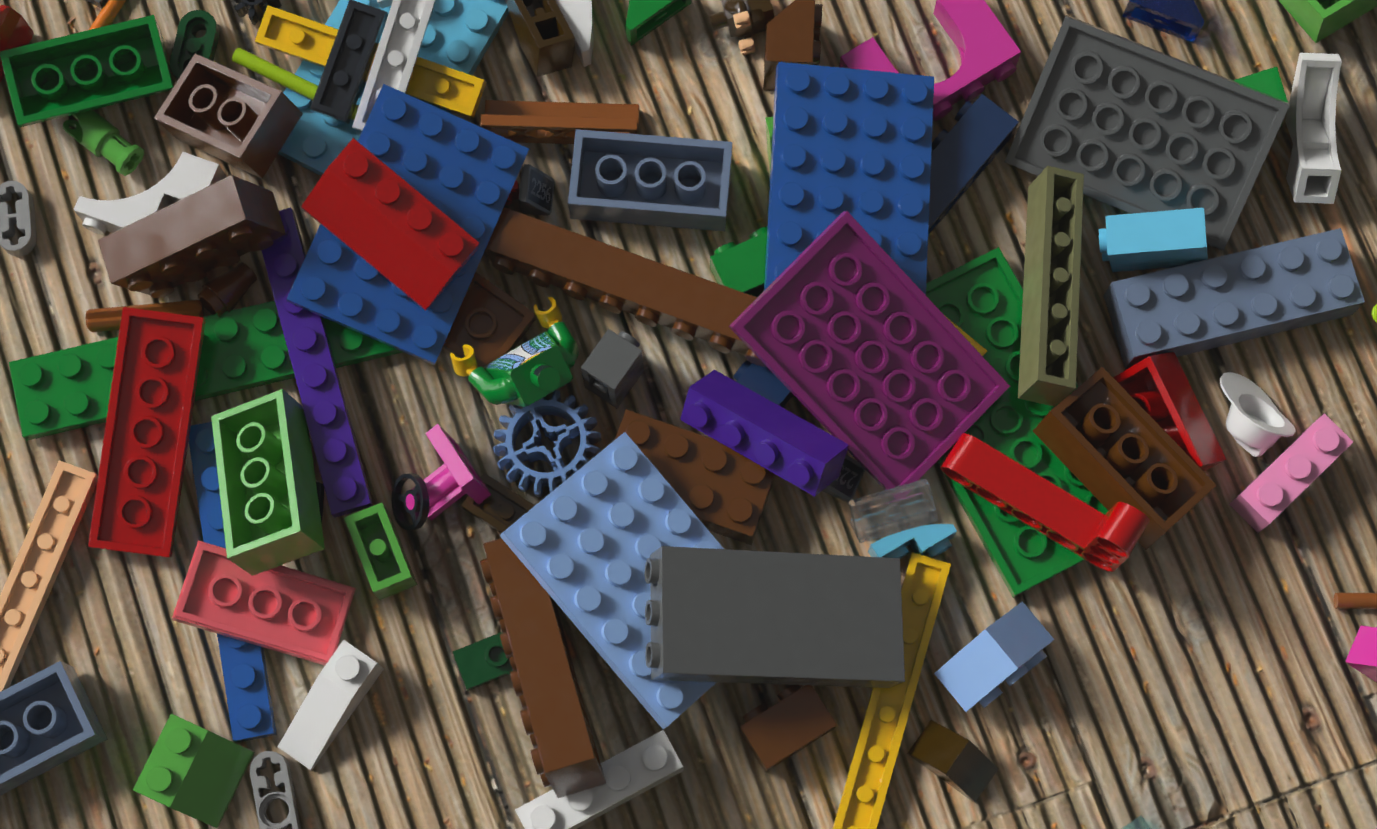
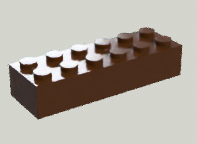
[480,538,606,798]

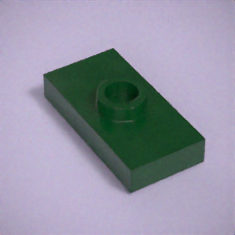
[452,632,513,691]

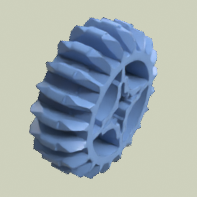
[493,390,601,497]

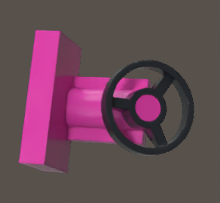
[391,424,491,530]

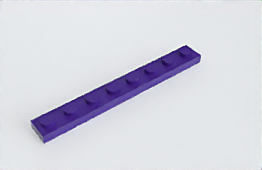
[261,207,373,518]

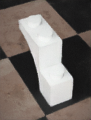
[1285,53,1342,204]
[74,152,226,235]

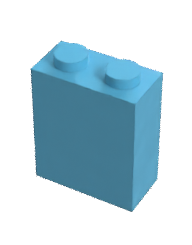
[1099,208,1208,272]

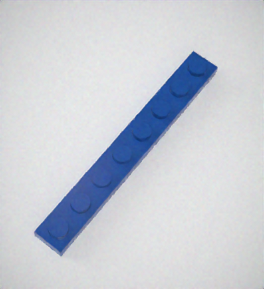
[189,422,277,743]

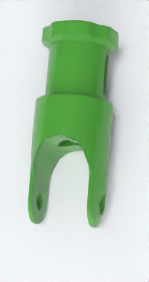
[62,110,144,176]

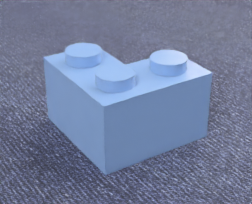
[934,601,1055,712]

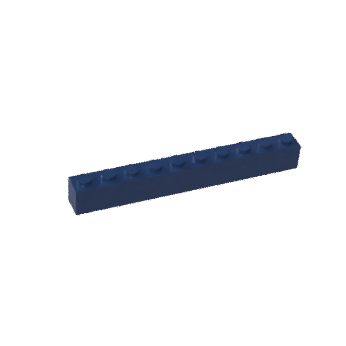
[733,94,1019,408]

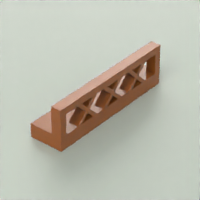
[480,100,640,144]

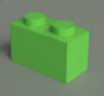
[344,502,418,600]

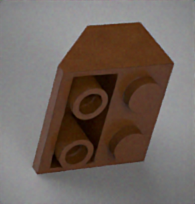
[763,0,822,91]

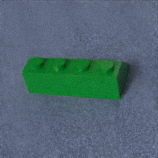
[0,15,174,128]

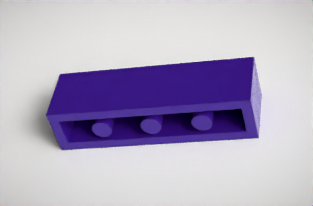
[680,370,849,497]

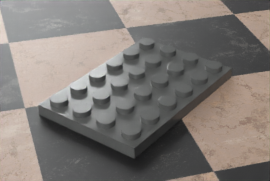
[1005,15,1290,251]

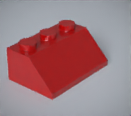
[1113,352,1227,471]

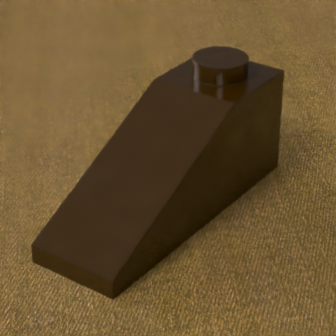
[505,0,575,77]

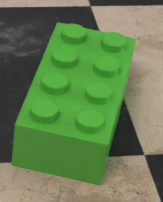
[211,389,325,576]

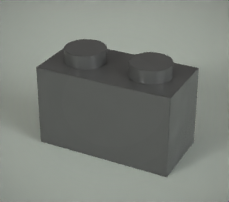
[581,328,644,409]

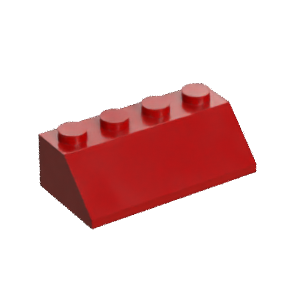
[301,138,480,311]

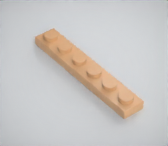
[0,460,98,692]

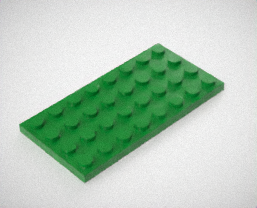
[926,247,1108,598]

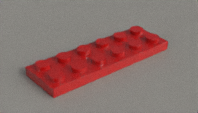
[88,307,206,557]

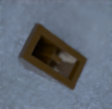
[907,720,998,803]

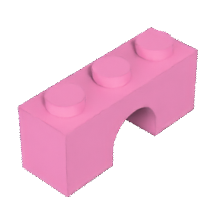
[1229,413,1353,533]

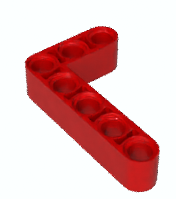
[940,433,1150,572]

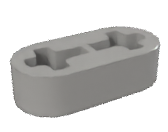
[0,181,37,257]

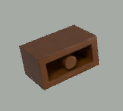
[739,685,837,772]

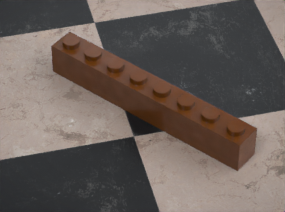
[485,207,767,367]

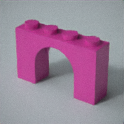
[839,0,1021,121]

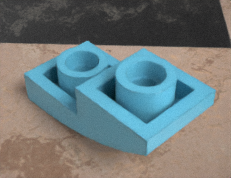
[868,524,957,559]

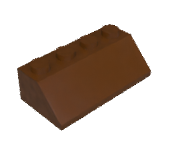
[1033,367,1217,550]

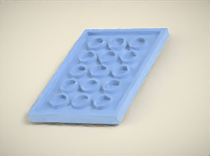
[500,432,724,729]

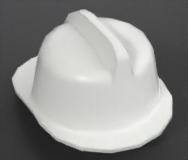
[1220,372,1296,457]

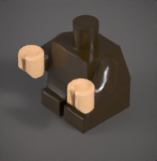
[709,0,775,55]

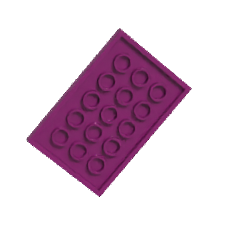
[729,211,1010,501]

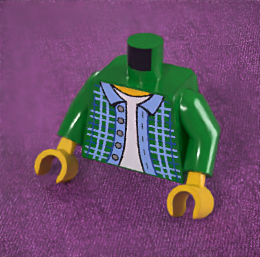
[450,297,579,407]

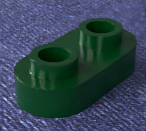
[170,10,220,81]

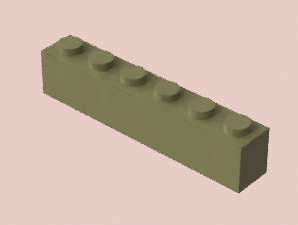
[1018,165,1084,406]

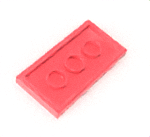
[172,540,356,665]

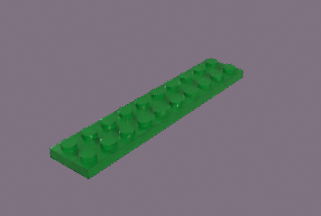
[9,300,404,441]

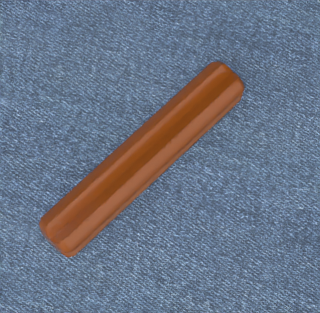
[85,300,204,332]

